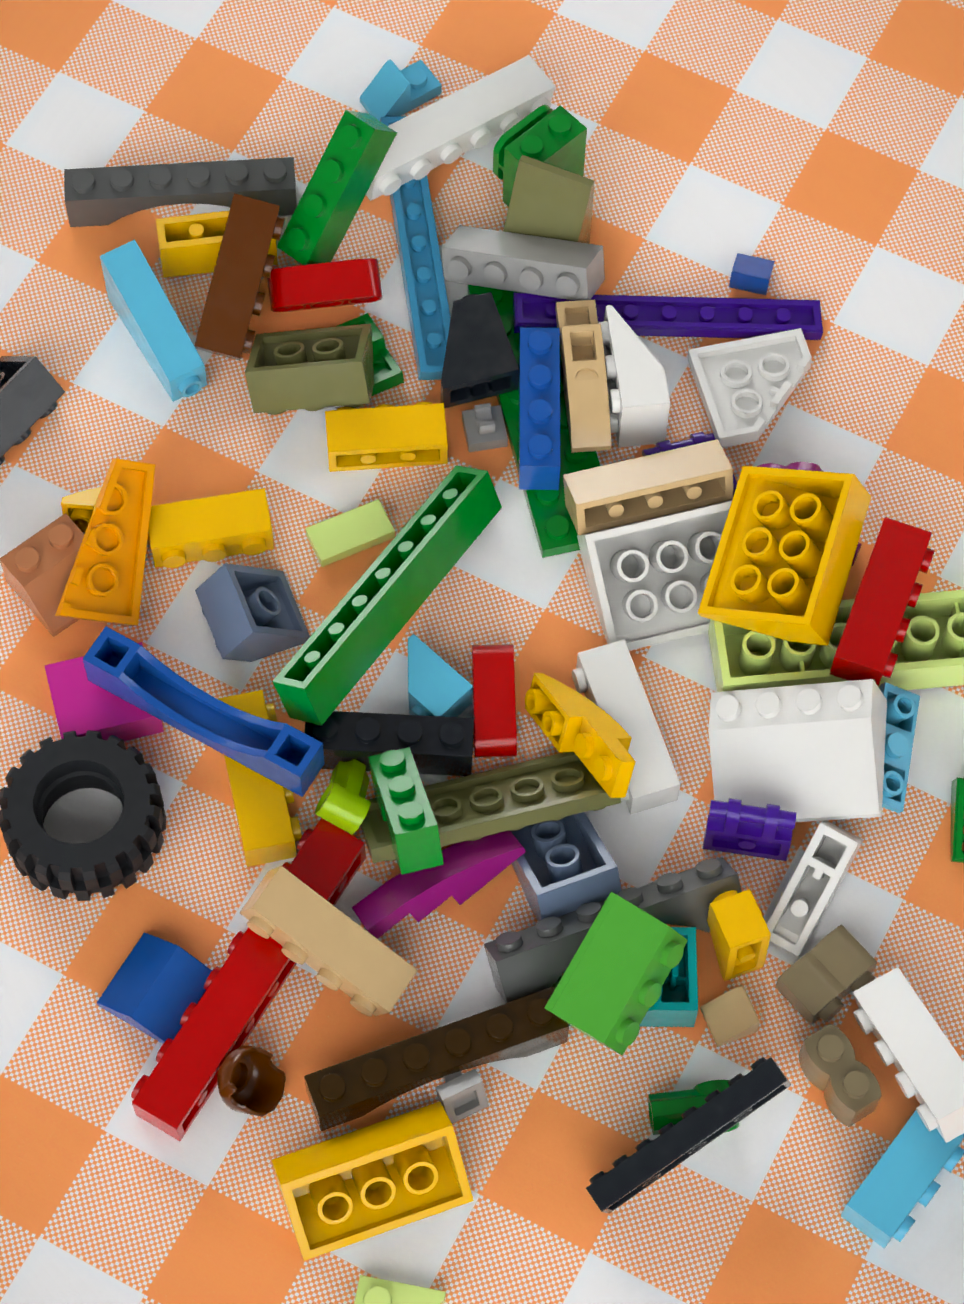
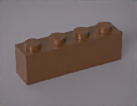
[194,193,285,361]

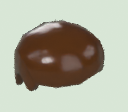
[217,1045,286,1117]

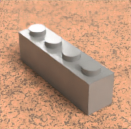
[442,225,605,301]

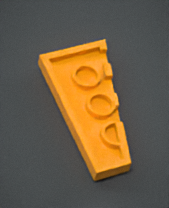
[55,458,156,626]

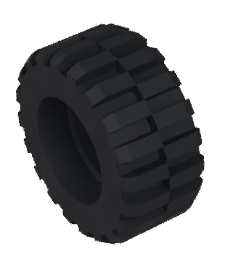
[0,730,166,901]

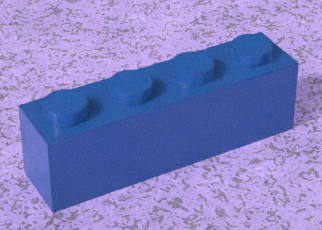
[519,327,560,490]

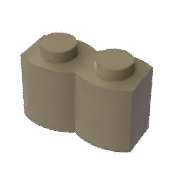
[776,924,877,1025]
[799,1024,881,1127]

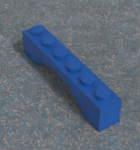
[82,626,325,797]

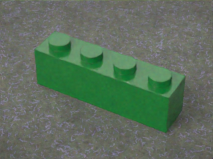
[277,110,397,265]

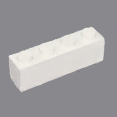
[572,639,681,815]
[853,967,964,1143]

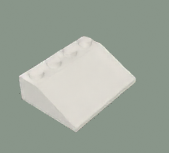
[577,500,732,651]
[708,679,887,822]

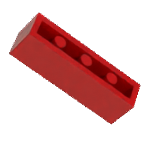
[830,517,935,687]

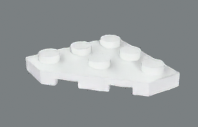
[688,328,812,448]

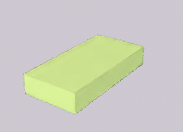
[305,499,395,567]

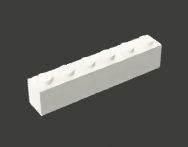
[366,55,556,201]

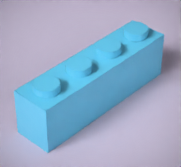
[841,1105,964,1249]

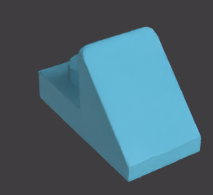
[360,59,442,121]

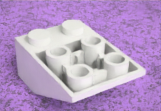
[598,305,671,448]

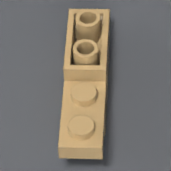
[555,300,612,453]

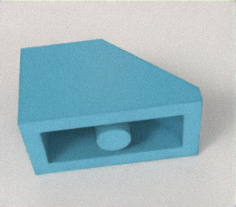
[408,634,473,717]

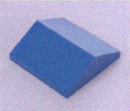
[97,932,212,1044]

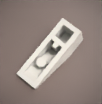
[767,820,863,956]

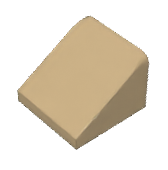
[700,985,760,1047]

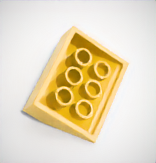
[698,466,871,646]

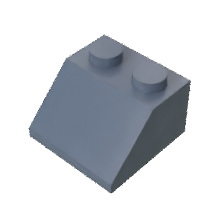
[195,563,310,662]

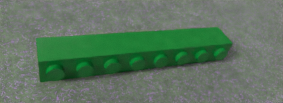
[272,465,502,726]

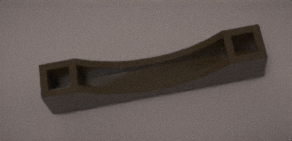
[304,987,569,1131]

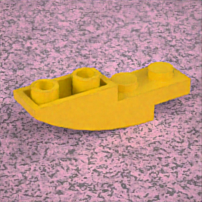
[525,673,636,798]

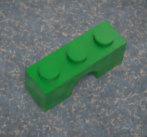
[368,747,444,875]

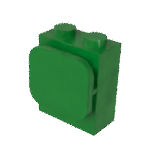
[493,105,587,207]

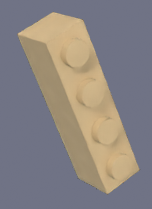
[563,439,734,535]
[239,866,418,1017]

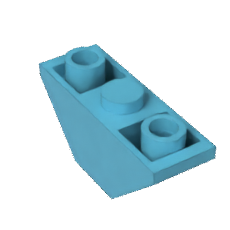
[879,682,920,813]

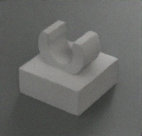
[462,403,508,452]
[435,1069,489,1124]

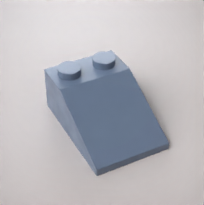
[511,812,622,921]

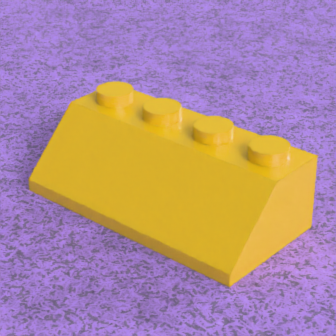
[271,1101,474,1261]

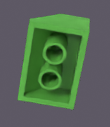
[544,892,688,1056]

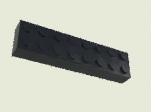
[586,1057,791,1214]

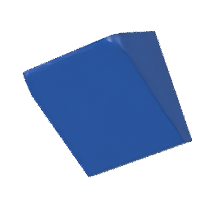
[729,253,775,295]

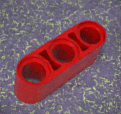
[267,258,383,312]
[472,644,517,758]

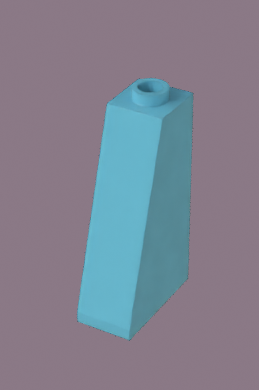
[100,239,207,402]

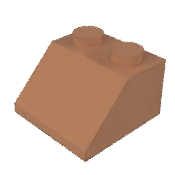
[0,513,84,637]

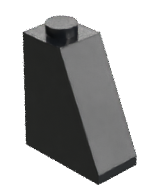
[440,292,519,409]

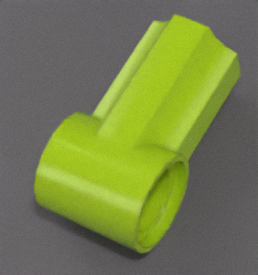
[314,759,371,835]

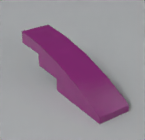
[351,830,526,939]

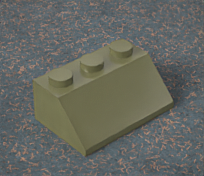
[245,324,374,415]

